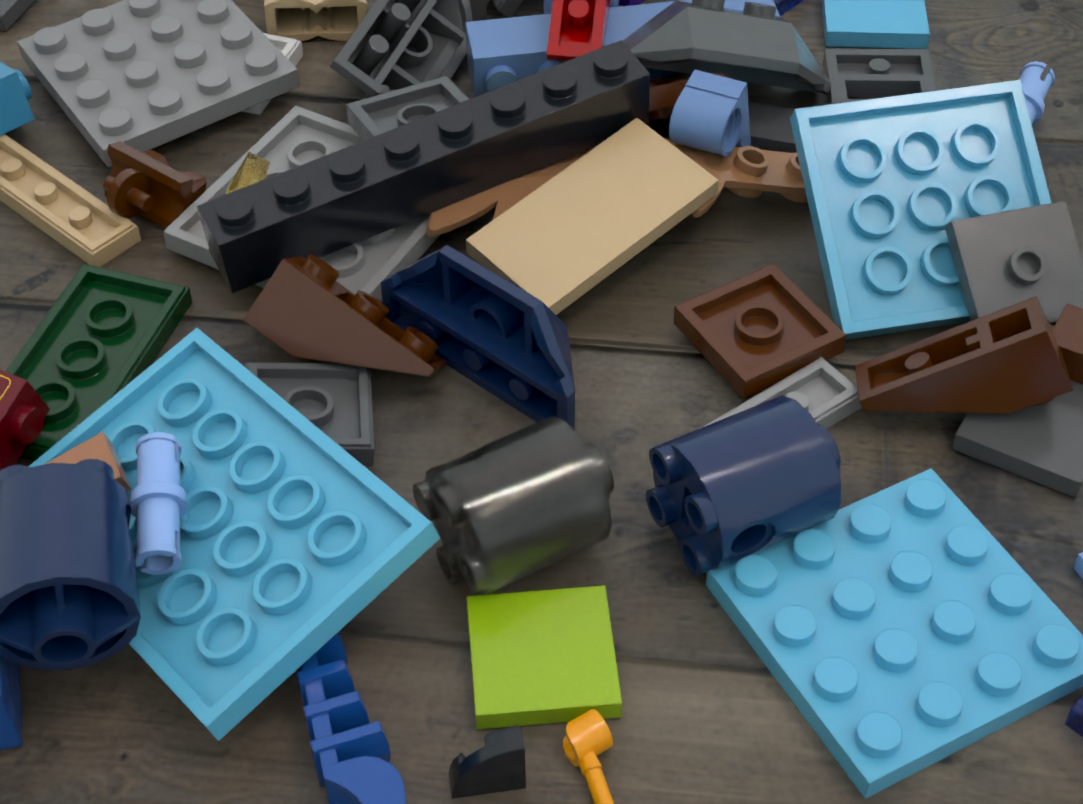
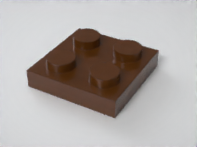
[674,263,846,399]

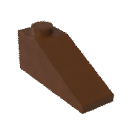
[855,296,1073,413]

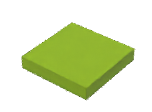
[467,585,622,729]

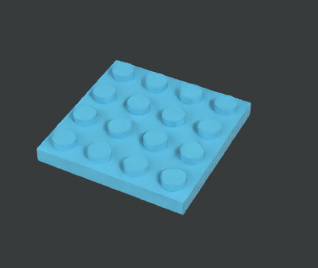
[790,80,1051,340]
[706,468,1083,799]

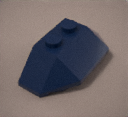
[380,245,575,441]

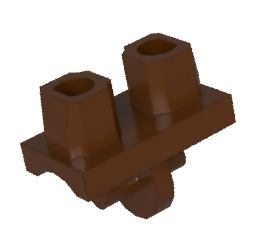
[103,141,207,229]

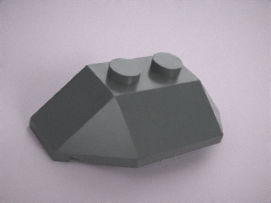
[330,0,473,97]
[623,0,831,94]

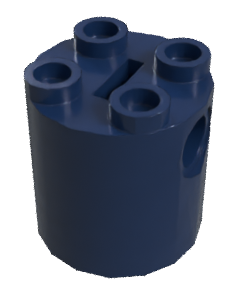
[646,395,841,576]
[0,459,141,670]

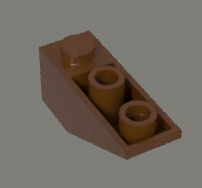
[243,255,448,377]

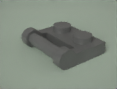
[822,48,937,105]

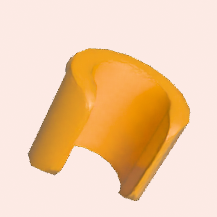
[562,709,614,804]

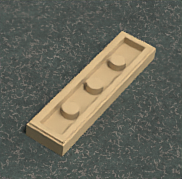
[0,134,141,267]

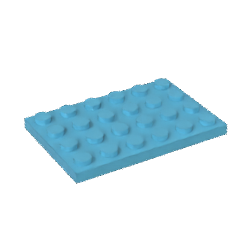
[28,328,440,741]

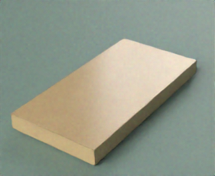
[466,118,719,315]

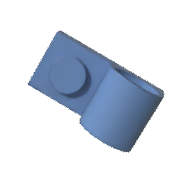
[669,70,751,157]

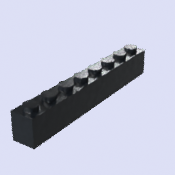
[197,40,650,293]

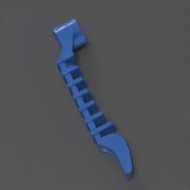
[296,629,406,804]

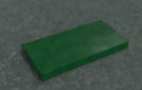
[6,264,192,461]

